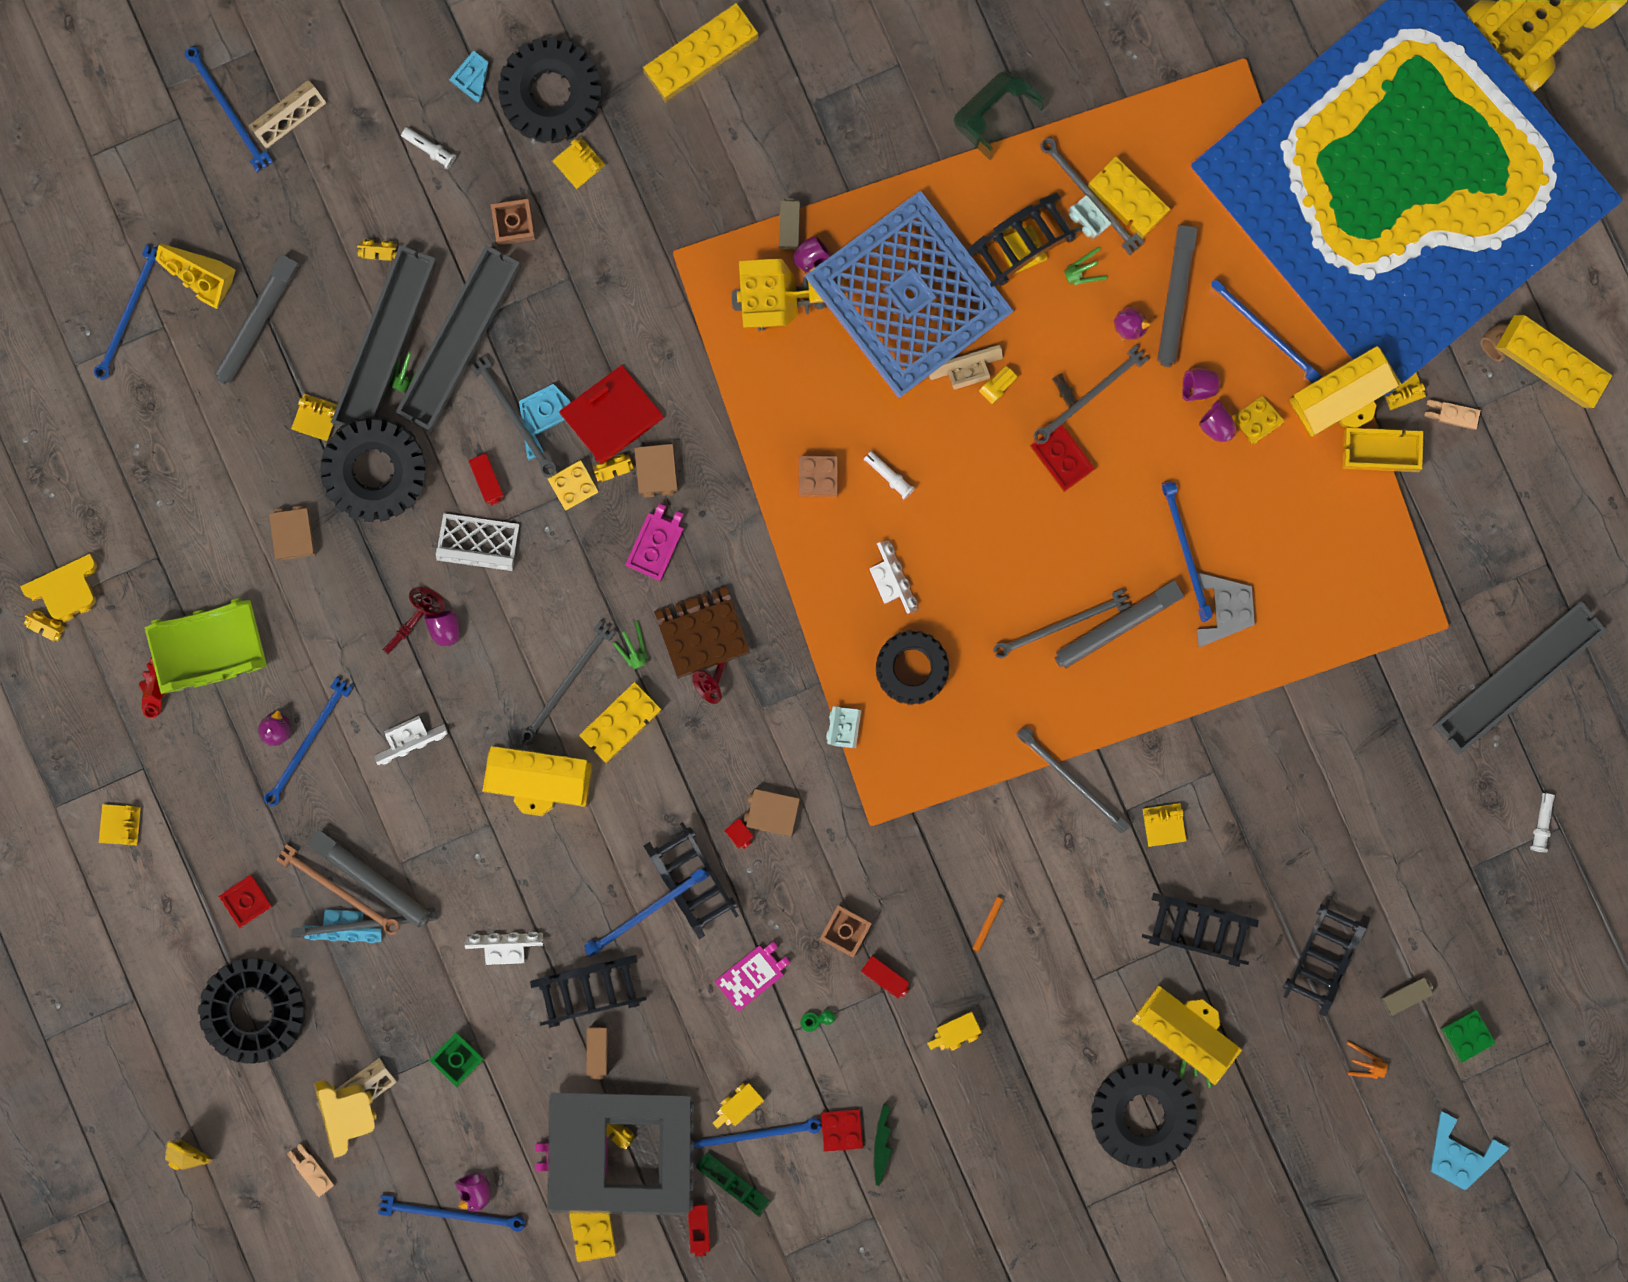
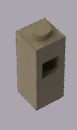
[779,198,800,250]
[1381,978,1434,1016]

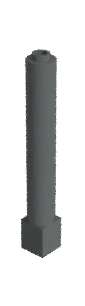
[1157,225,1197,367]
[214,254,300,385]
[1054,580,1184,669]
[307,829,430,928]

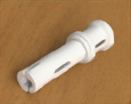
[401,127,456,169]
[864,451,915,500]
[1530,793,1555,853]

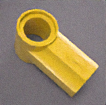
[979,366,1017,405]

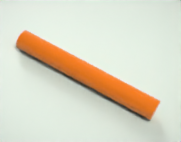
[972,897,1003,952]

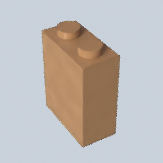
[635,444,678,498]
[269,506,315,561]
[743,789,800,837]
[587,1028,608,1079]

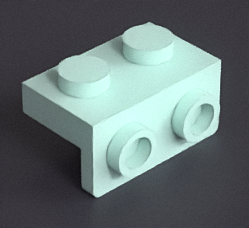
[1069,195,1111,240]
[826,706,861,749]

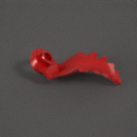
[139,658,167,718]

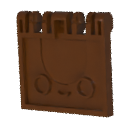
[654,586,750,679]

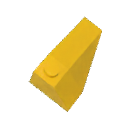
[155,244,236,309]
[165,1139,213,1171]

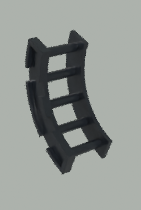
[967,192,1082,287]
[643,822,739,939]
[1142,893,1260,967]
[1283,898,1370,1017]
[530,955,647,1028]

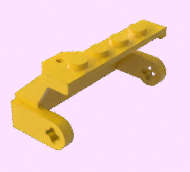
[1289,346,1401,438]
[482,746,593,816]
[1131,986,1242,1085]

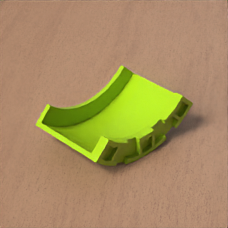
[144,598,267,694]

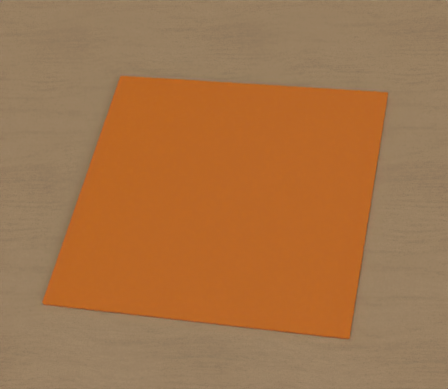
[673,59,1449,826]

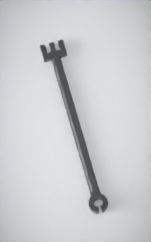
[1040,138,1144,255]
[1033,344,1150,444]
[469,355,557,478]
[993,589,1131,659]
[520,619,617,744]
[1016,727,1129,833]
[290,908,438,938]

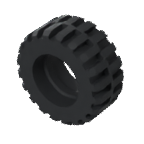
[876,630,949,705]

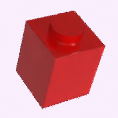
[724,819,754,849]

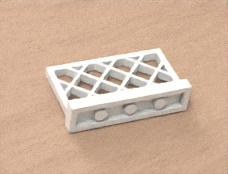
[436,513,519,571]

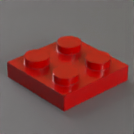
[219,875,272,929]
[821,1110,863,1152]

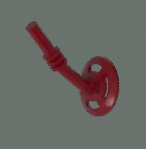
[382,587,445,655]
[692,662,727,704]

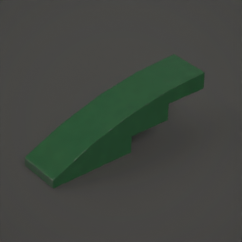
[873,1105,892,1186]
[695,1152,771,1217]

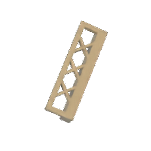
[248,80,326,149]
[316,1058,397,1111]

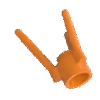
[1347,1041,1388,1079]

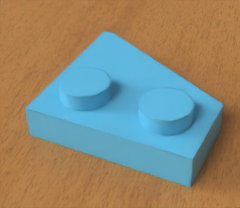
[449,51,489,103]

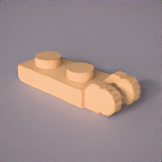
[1424,400,1480,430]
[287,1143,335,1198]

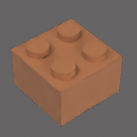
[491,199,535,246]
[799,456,837,497]
[819,905,872,958]

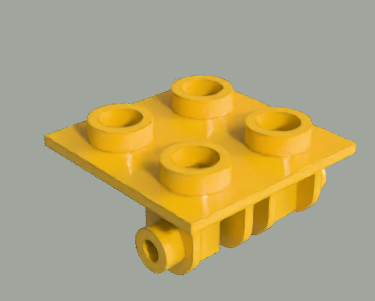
[552,137,605,189]
[1001,225,1048,275]
[1385,373,1426,411]
[291,394,337,441]
[1235,396,1285,444]
[547,460,598,511]
[1142,803,1186,847]
[99,804,141,846]

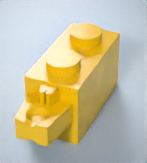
[927,1012,981,1051]
[713,1083,764,1129]

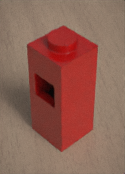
[468,453,504,506]
[860,956,910,999]
[688,1204,710,1257]

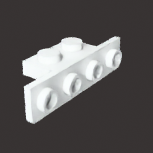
[870,540,919,614]
[374,716,448,765]
[465,932,543,965]

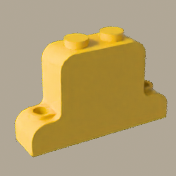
[20,554,97,622]
[314,1080,377,1158]

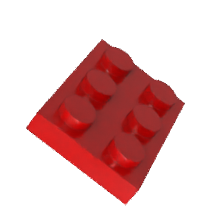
[1030,424,1095,492]

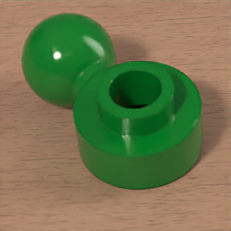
[800,1010,836,1032]

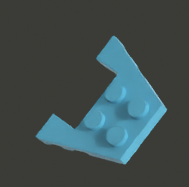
[519,384,571,461]
[1430,1111,1509,1190]

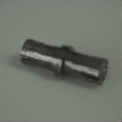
[1052,373,1078,408]

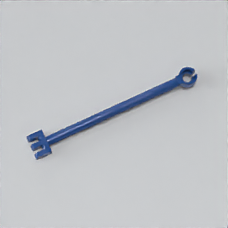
[185,46,273,172]
[94,244,158,380]
[1211,280,1322,384]
[1162,481,1212,622]
[264,676,354,807]
[584,869,709,957]
[690,1118,822,1155]
[378,1195,525,1232]

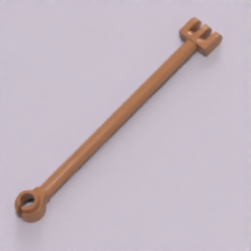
[275,844,400,935]

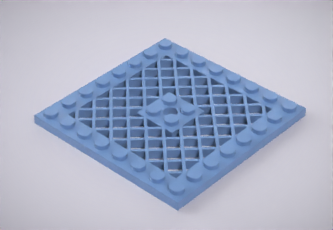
[804,191,1013,398]

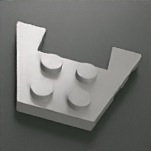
[1193,573,1255,647]

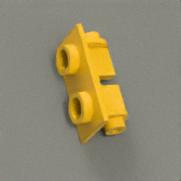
[357,239,398,261]
[593,454,634,482]
[24,610,66,642]
[606,1118,636,1150]

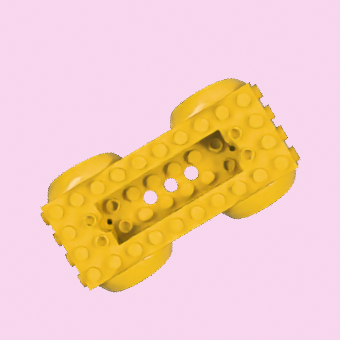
[1465,0,1628,93]

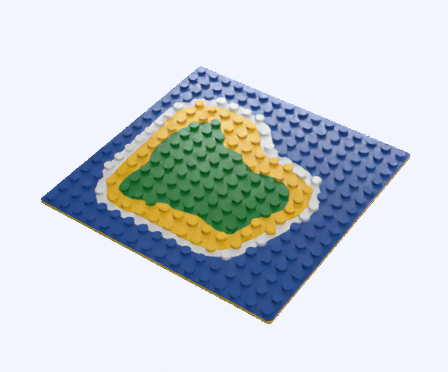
[1191,0,1622,397]

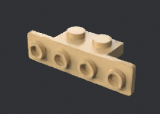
[929,345,1003,390]

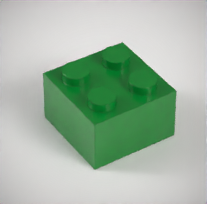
[1440,1010,1496,1063]
[429,1032,485,1088]

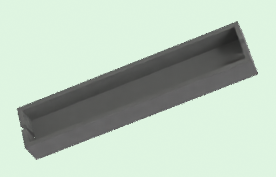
[331,245,437,428]
[396,245,521,433]
[1433,601,1607,755]

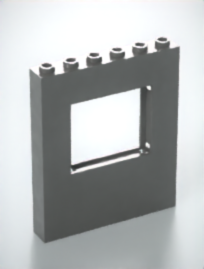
[547,1093,694,1215]

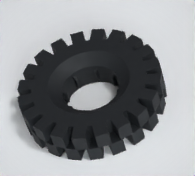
[498,37,602,144]
[320,416,426,522]
[198,958,306,1064]
[1091,1063,1198,1169]

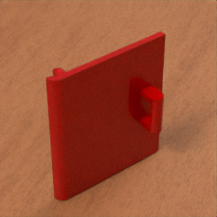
[558,365,664,465]

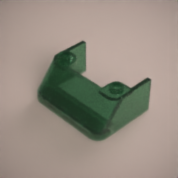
[954,72,1044,160]

